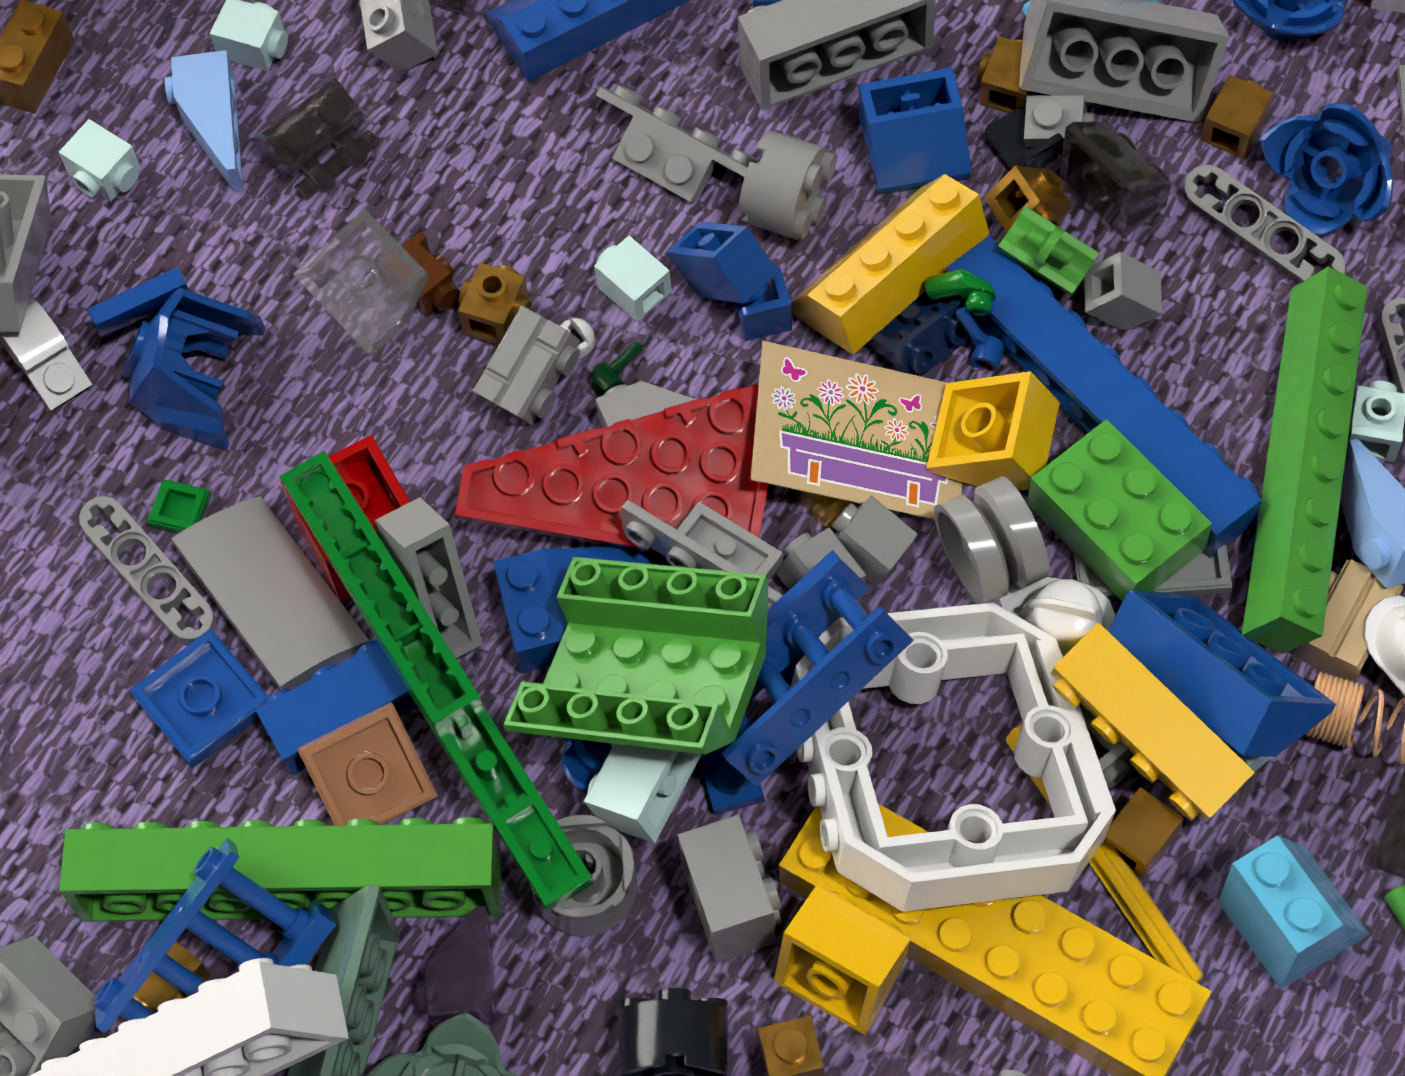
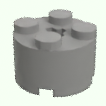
[739,130,837,240]
[529,815,638,936]

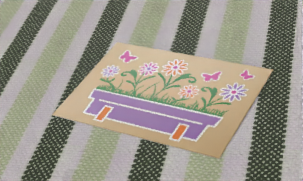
[751,341,962,519]

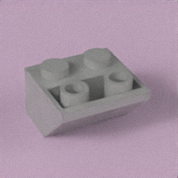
[0,936,97,1076]

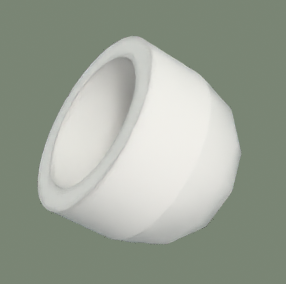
[560,318,595,358]

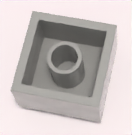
[678,814,782,963]

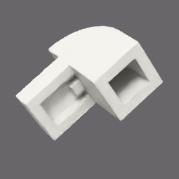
[0,299,92,410]

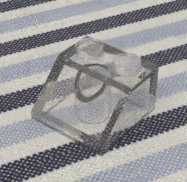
[293,208,429,357]

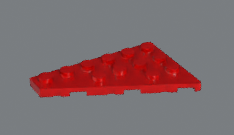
[455,384,768,555]

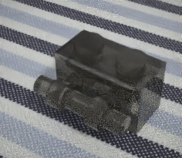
[251,77,379,201]

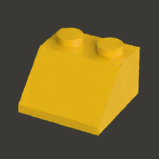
[926,371,1060,491]
[773,884,911,1036]

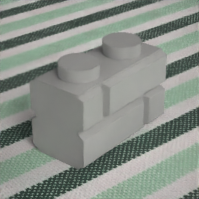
[473,306,580,426]

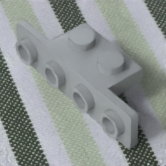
[596,84,759,203]
[621,500,783,610]

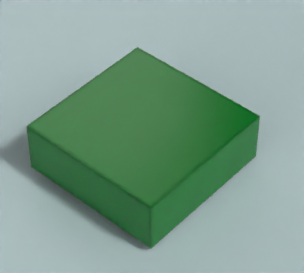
[147,479,212,534]

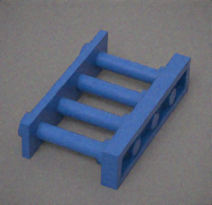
[721,550,914,787]
[93,838,336,1033]

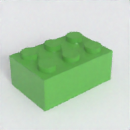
[1027,419,1212,602]

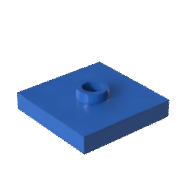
[129,628,269,769]

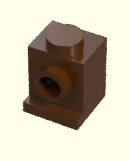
[384,231,460,318]

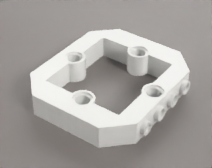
[790,603,1116,912]

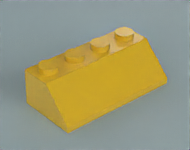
[790,174,989,355]
[1051,622,1255,823]

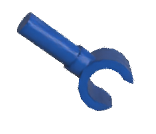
[956,307,1005,370]

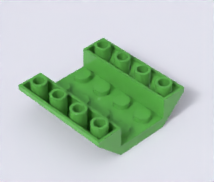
[503,557,769,754]

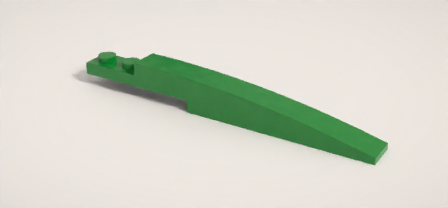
[279,451,594,912]

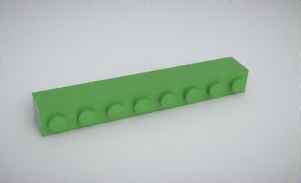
[1242,266,1368,654]

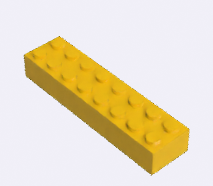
[779,804,1212,1076]

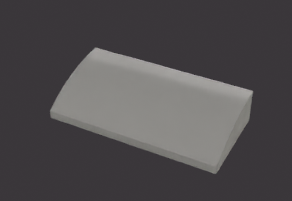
[171,496,370,691]

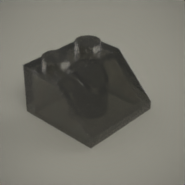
[1060,121,1171,239]

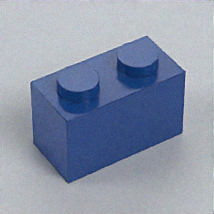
[666,221,778,304]

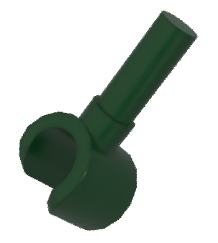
[591,341,643,397]

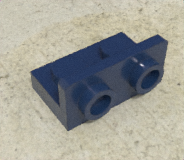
[865,291,978,376]

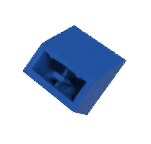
[858,67,972,195]

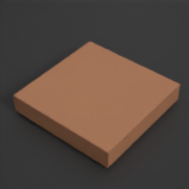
[297,702,438,826]

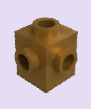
[984,165,1073,232]
[458,263,533,345]

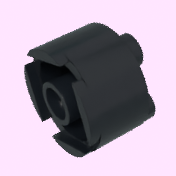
[619,988,728,1076]

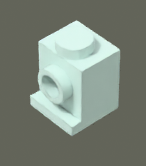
[1347,381,1405,462]

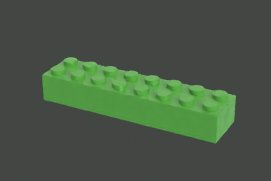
[59,817,503,922]

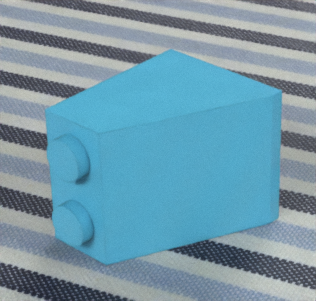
[1218,835,1369,990]

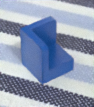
[734,265,792,341]

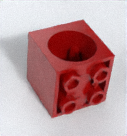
[280,435,410,603]

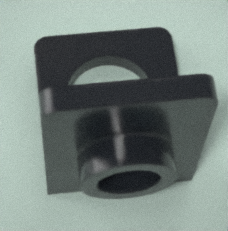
[985,107,1064,170]

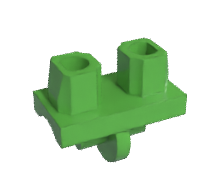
[997,206,1099,296]

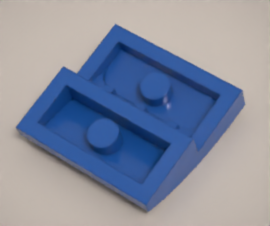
[88,267,188,338]

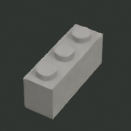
[375,497,483,659]

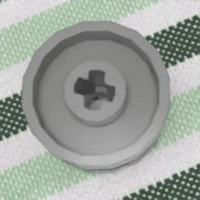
[934,476,1050,604]

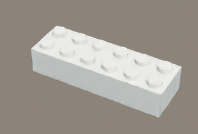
[30,958,349,1076]

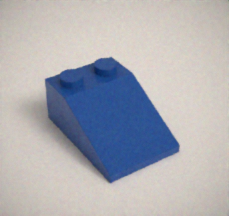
[493,547,649,674]

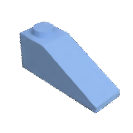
[165,50,243,192]
[1340,438,1405,588]

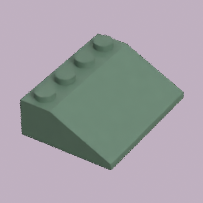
[288,884,400,1076]

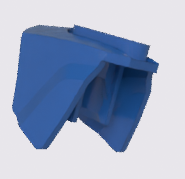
[121,287,266,451]

